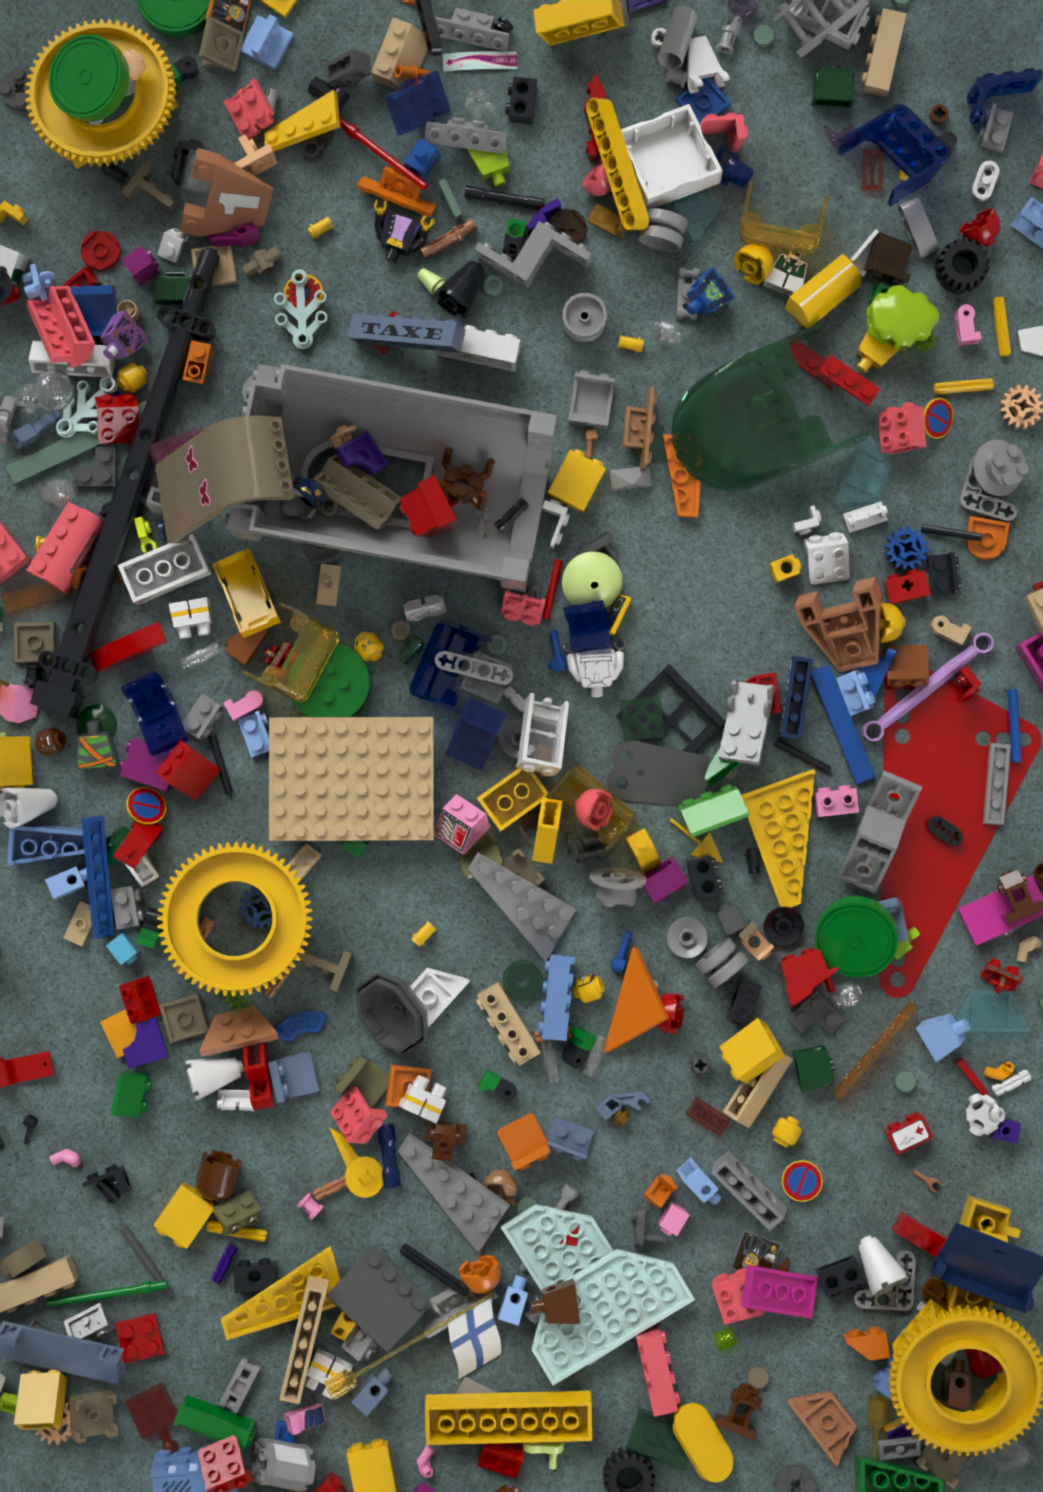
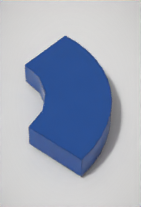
[275,1011,327,1043]

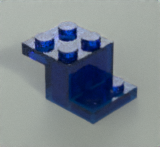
[384,70,451,136]
[445,697,506,771]

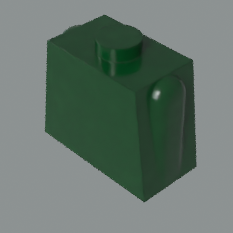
[811,65,854,108]
[792,1045,835,1093]

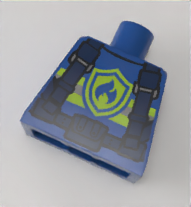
[686,266,736,316]

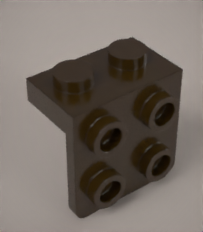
[864,232,912,285]

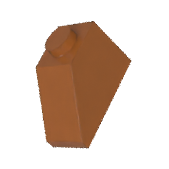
[225,629,269,666]

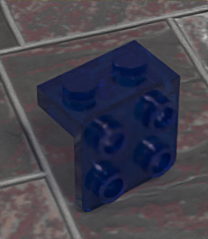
[564,600,611,653]

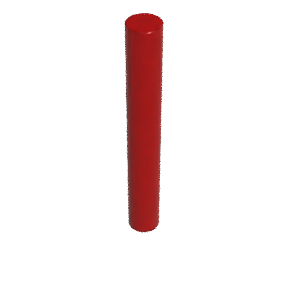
[542,559,563,620]

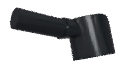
[23,1114,38,1145]

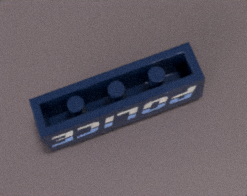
[778,656,813,741]

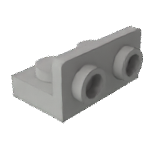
[978,103,1014,153]
[180,693,223,740]
[110,885,144,930]
[63,1303,115,1341]
[341,1324,378,1362]

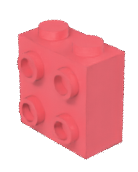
[878,402,926,454]
[712,1268,765,1325]

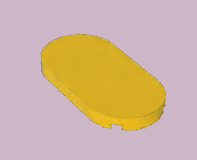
[673,1403,733,1482]

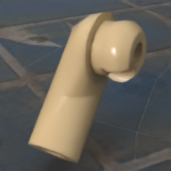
[1016,936,1042,962]

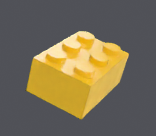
[477,768,550,832]

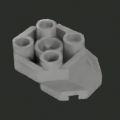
[247,1438,316,1491]

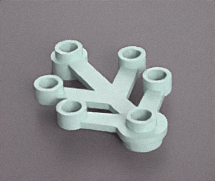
[274,269,328,349]
[56,376,118,438]

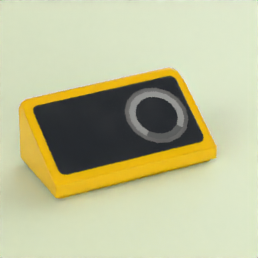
[600,594,631,636]

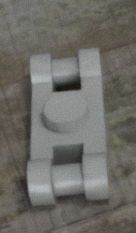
[676,267,699,320]
[218,1357,261,1415]

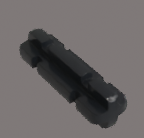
[494,498,529,532]

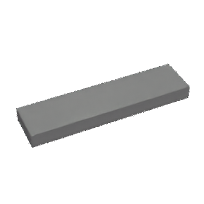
[982,743,1011,826]

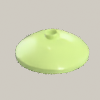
[562,551,622,612]

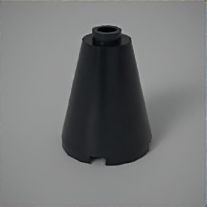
[434,261,485,318]

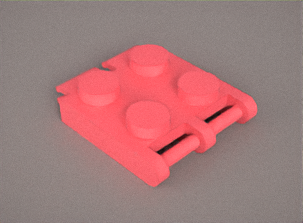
[224,78,275,139]
[501,589,546,626]

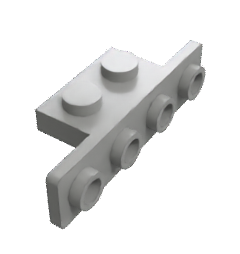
[434,8,510,51]
[425,117,506,154]
[422,1288,498,1338]

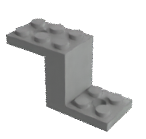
[475,221,591,288]
[837,771,922,893]

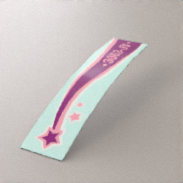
[443,51,517,72]

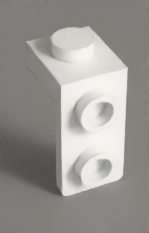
[542,499,570,549]

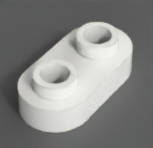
[971,161,999,202]

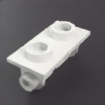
[843,501,888,533]
[403,594,446,622]
[217,1089,254,1111]

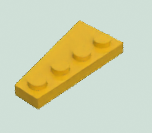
[264,90,340,152]

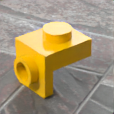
[0,200,28,226]

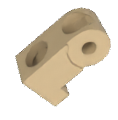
[929,615,971,647]

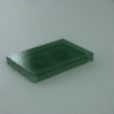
[625,1408,688,1471]

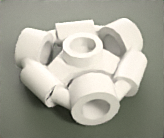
[966,1093,1005,1136]

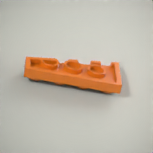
[663,434,703,518]

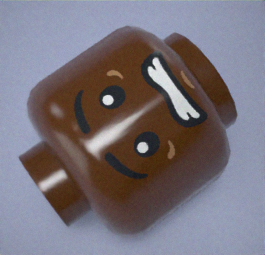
[35,727,67,756]

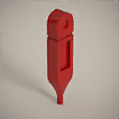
[954,1057,990,1096]

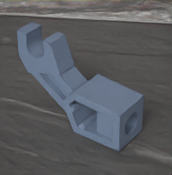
[10,409,61,449]
[595,1090,650,1120]

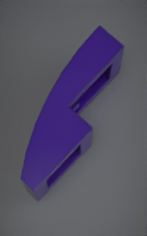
[527,198,561,235]

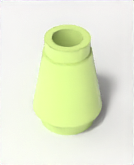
[417,268,445,297]

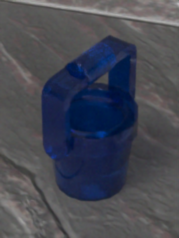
[715,148,754,188]

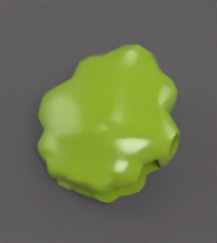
[866,285,940,350]

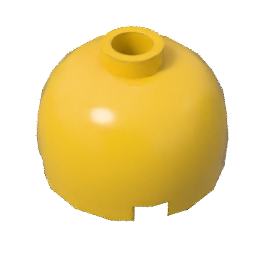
[733,243,774,285]
[880,603,905,643]

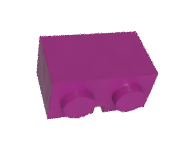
[121,246,159,286]
[643,857,688,903]

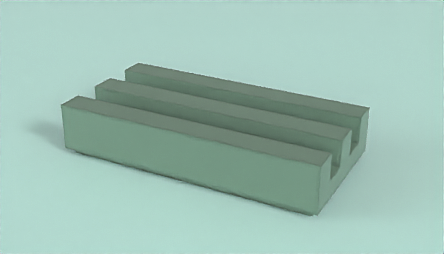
[438,178,463,222]

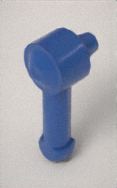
[547,630,568,672]
[611,931,633,974]

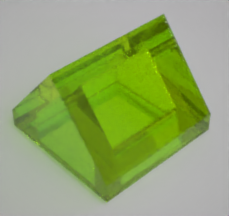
[712,1326,738,1351]

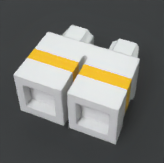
[169,597,213,639]
[398,1075,446,1124]
[305,1347,353,1399]

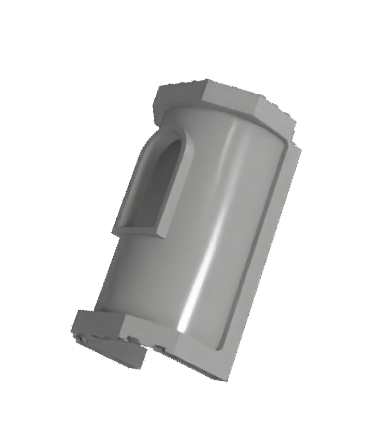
[224,364,557,592]

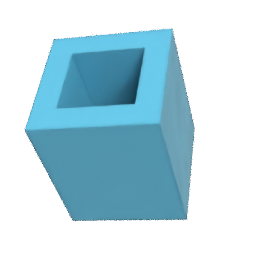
[106,932,141,965]

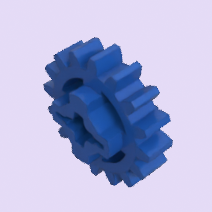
[884,526,929,571]
[239,886,272,929]

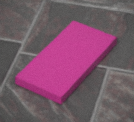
[957,876,1043,946]
[741,1265,818,1319]

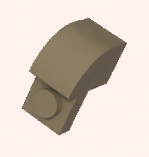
[0,1238,47,1280]

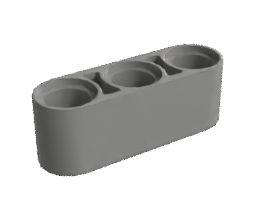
[898,198,939,259]

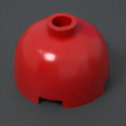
[959,208,1001,247]
[656,993,685,1034]

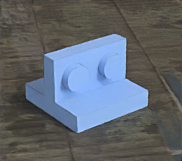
[240,15,294,70]
[1010,197,1043,248]

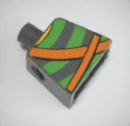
[77,720,119,769]

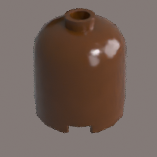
[195,1150,243,1203]

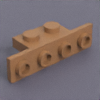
[622,386,657,470]

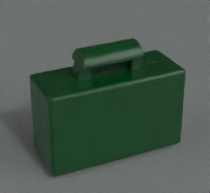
[154,271,196,305]

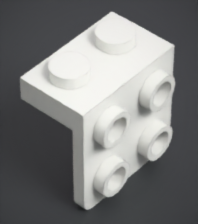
[803,532,850,585]

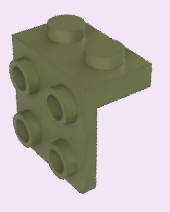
[456,825,504,879]
[335,1054,389,1108]

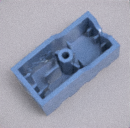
[151,1444,239,1492]

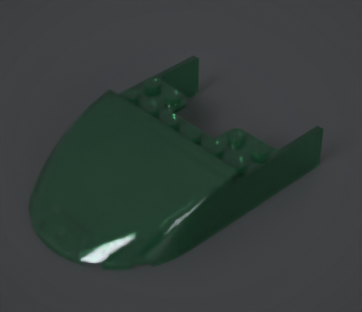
[671,322,872,491]

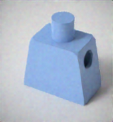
[45,867,87,900]
[916,1014,970,1062]
[676,1157,722,1205]
[497,1275,528,1326]

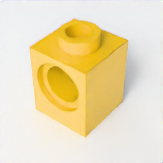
[768,554,801,584]

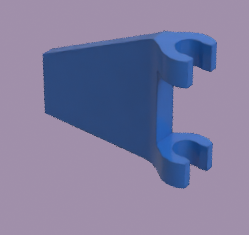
[854,648,898,698]

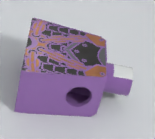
[101,310,150,360]

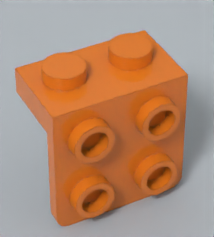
[497,1113,551,1171]

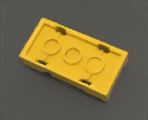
[212,548,281,638]

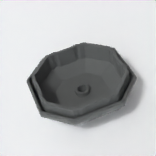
[356,972,429,1054]

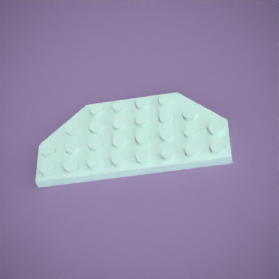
[501,1204,624,1365]
[531,1249,695,1385]

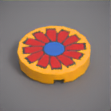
[284,274,324,311]

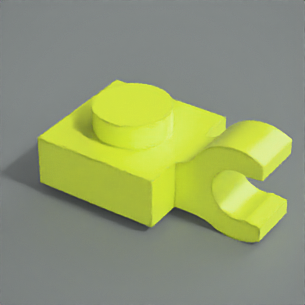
[134,516,158,553]

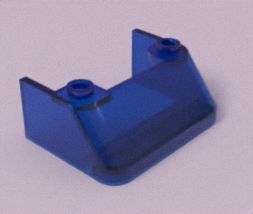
[409,620,493,715]

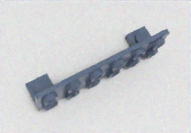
[0,1321,124,1384]

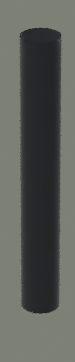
[920,524,983,542]
[208,734,233,795]
[773,739,831,773]

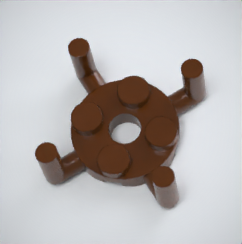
[438,447,495,511]

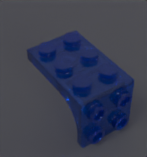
[967,68,1043,130]
[121,671,189,757]

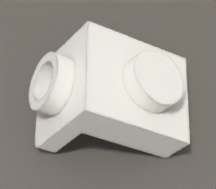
[157,228,189,263]
[792,506,821,535]

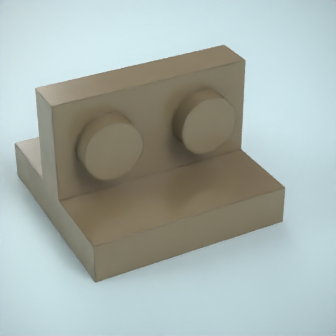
[198,17,245,73]

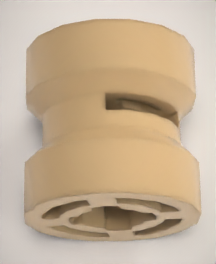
[117,300,140,322]

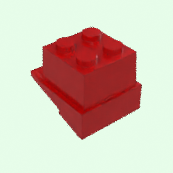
[399,474,460,538]
[778,947,838,1009]

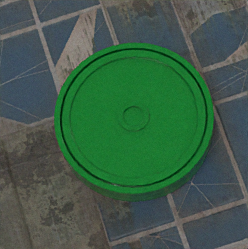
[136,0,210,38]
[49,34,129,122]
[288,642,370,717]
[814,896,899,978]

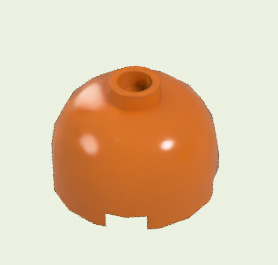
[459,1255,501,1295]

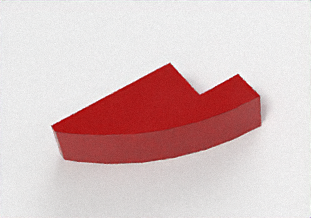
[90,622,168,672]
[243,1042,274,1110]

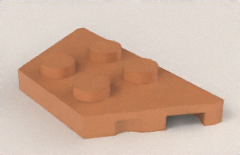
[200,1006,279,1057]
[786,1391,857,1466]

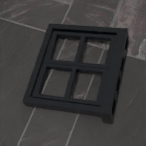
[616,664,726,753]

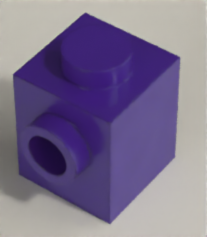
[989,1118,1021,1144]

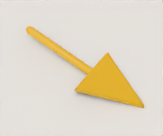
[670,818,723,862]

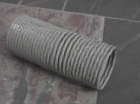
[658,6,697,69]

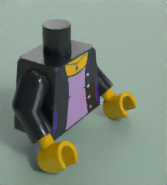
[374,199,435,263]

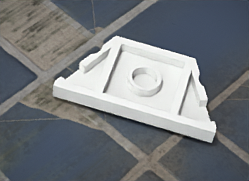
[410,967,470,1027]

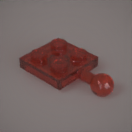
[125,1382,179,1454]

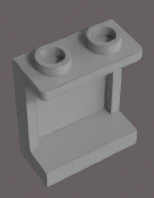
[568,370,615,430]

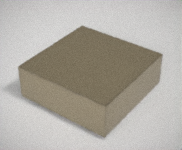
[738,922,758,941]

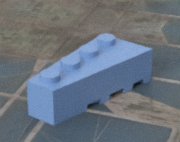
[7,823,85,866]
[538,955,575,1042]

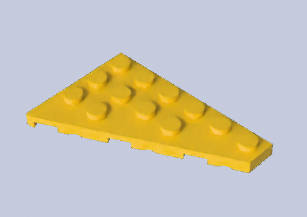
[741,769,815,907]

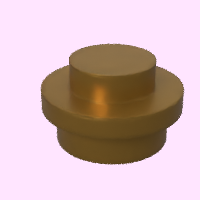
[612,1109,631,1127]

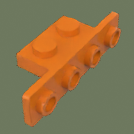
[356,166,437,217]

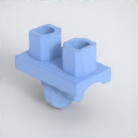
[21,263,56,302]

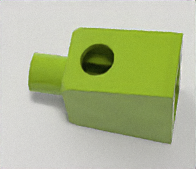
[467,146,509,188]

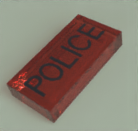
[685,1097,731,1136]

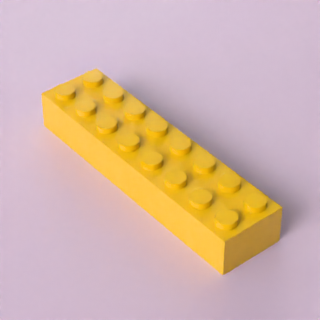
[425,1391,592,1445]

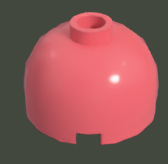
[582,158,612,196]
[575,789,614,831]

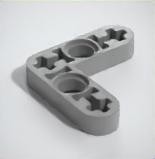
[958,455,1017,522]
[853,1249,916,1311]

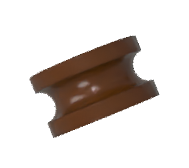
[929,104,949,125]

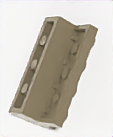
[313,453,402,530]

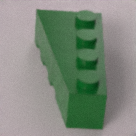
[855,1454,943,1492]

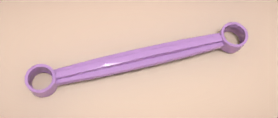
[861,633,994,742]

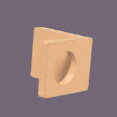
[740,929,774,961]

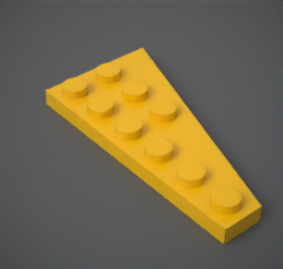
[221,1246,340,1340]

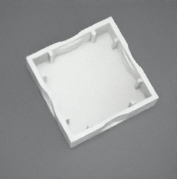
[621,104,722,210]

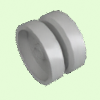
[638,208,688,252]
[562,293,607,343]
[695,937,748,988]

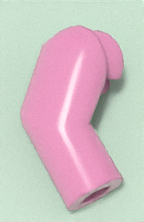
[50,1149,81,1167]
[417,1445,435,1478]

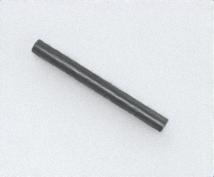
[120,1225,174,1297]

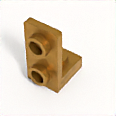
[588,204,628,240]

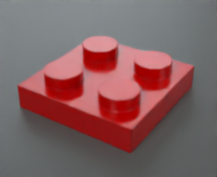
[115,1312,165,1364]

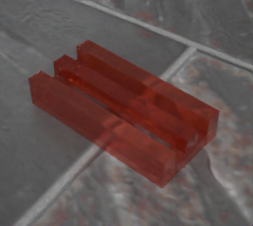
[861,149,884,192]

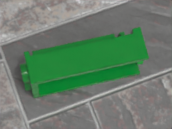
[173,1394,257,1451]

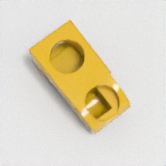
[331,1311,355,1342]

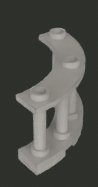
[773,0,871,58]

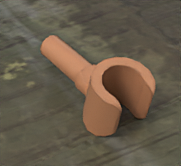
[585,429,598,458]
[913,1169,942,1192]

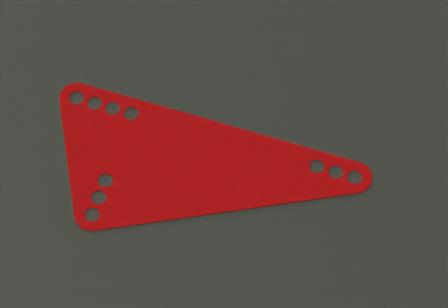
[879,669,1042,998]

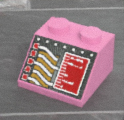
[434,794,491,855]

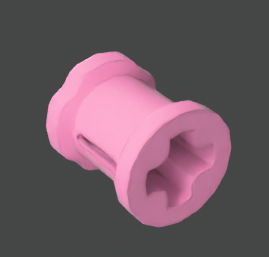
[296,1193,323,1220]

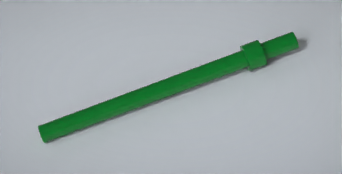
[46,1280,168,1308]

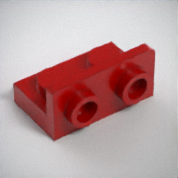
[956,665,982,701]
[119,976,161,1024]
[964,1349,1004,1378]
[477,1443,525,1478]

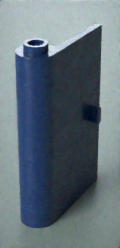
[930,1223,1043,1313]

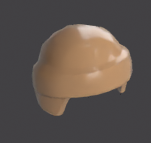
[483,1170,518,1206]

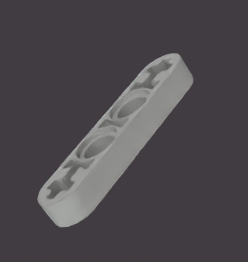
[435,651,513,685]

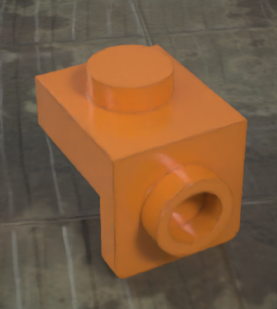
[643,1174,678,1209]

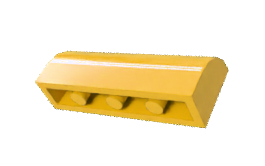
[784,254,862,329]

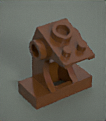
[996,870,1043,923]
[424,1120,467,1162]
[714,1383,762,1440]

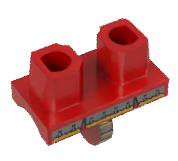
[263,641,299,679]
[979,958,1023,994]

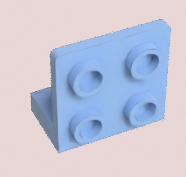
[836,669,876,716]

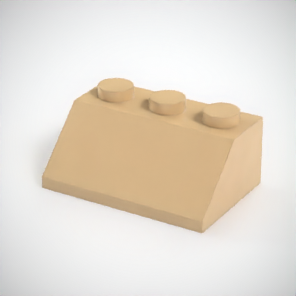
[371,17,428,95]

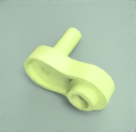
[523,1442,564,1469]

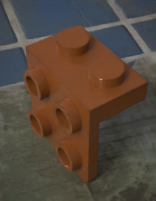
[887,644,929,687]

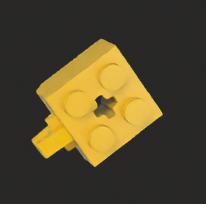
[959,1195,1021,1238]

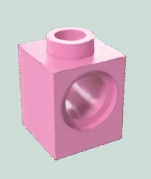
[658,1201,690,1236]

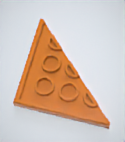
[604,947,669,1053]

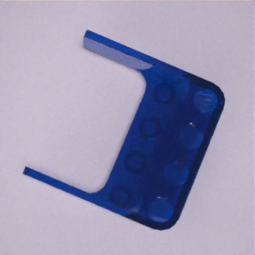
[837,104,951,207]

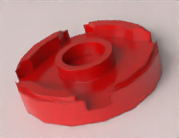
[81,230,121,271]

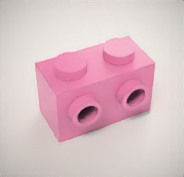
[813,785,859,817]

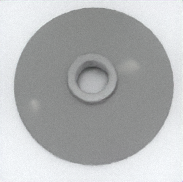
[667,917,708,958]

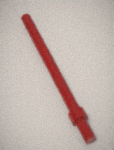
[339,117,428,191]

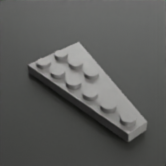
[468,852,577,961]
[398,1133,510,1253]

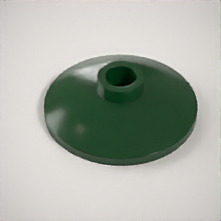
[76,704,117,737]
[106,826,130,865]

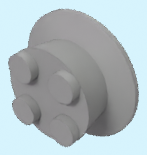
[973,440,1029,496]
[589,867,646,907]

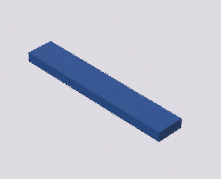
[811,665,876,784]
[82,815,114,939]

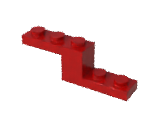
[782,338,880,407]

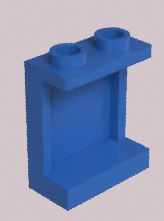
[71,285,117,337]

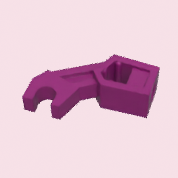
[206,221,261,248]

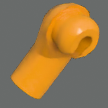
[983,1062,1014,1081]

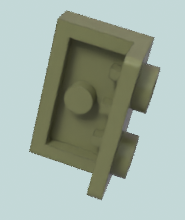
[213,1190,262,1236]

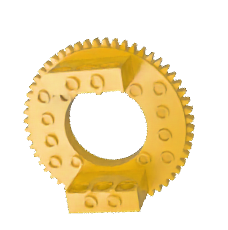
[25,19,179,169]
[157,842,313,996]
[888,1299,1043,1456]

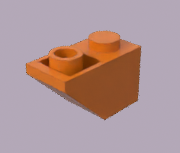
[183,340,214,385]
[843,1326,890,1361]

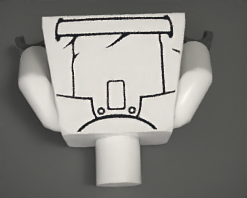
[563,640,626,697]

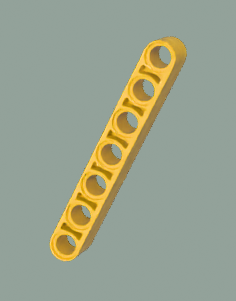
[586,98,649,230]

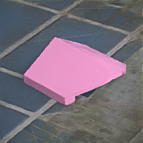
[0,683,39,723]

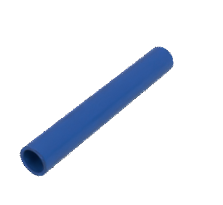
[1007,689,1022,762]

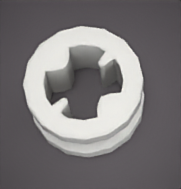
[651,28,666,49]

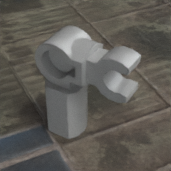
[0,396,18,444]

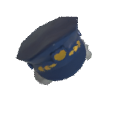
[279,477,328,519]

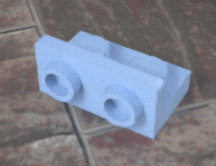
[238,711,269,758]

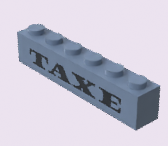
[348,312,466,353]

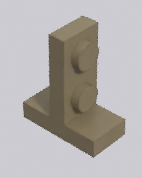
[121,161,177,213]
[298,950,353,992]

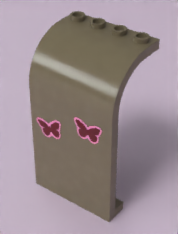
[155,416,294,544]

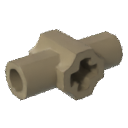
[242,246,283,278]

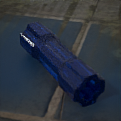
[377,1123,401,1188]

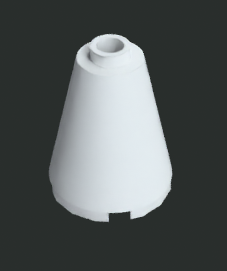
[0,787,57,828]
[185,1057,244,1101]
[858,1235,909,1297]

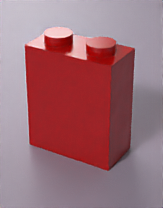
[156,740,221,801]

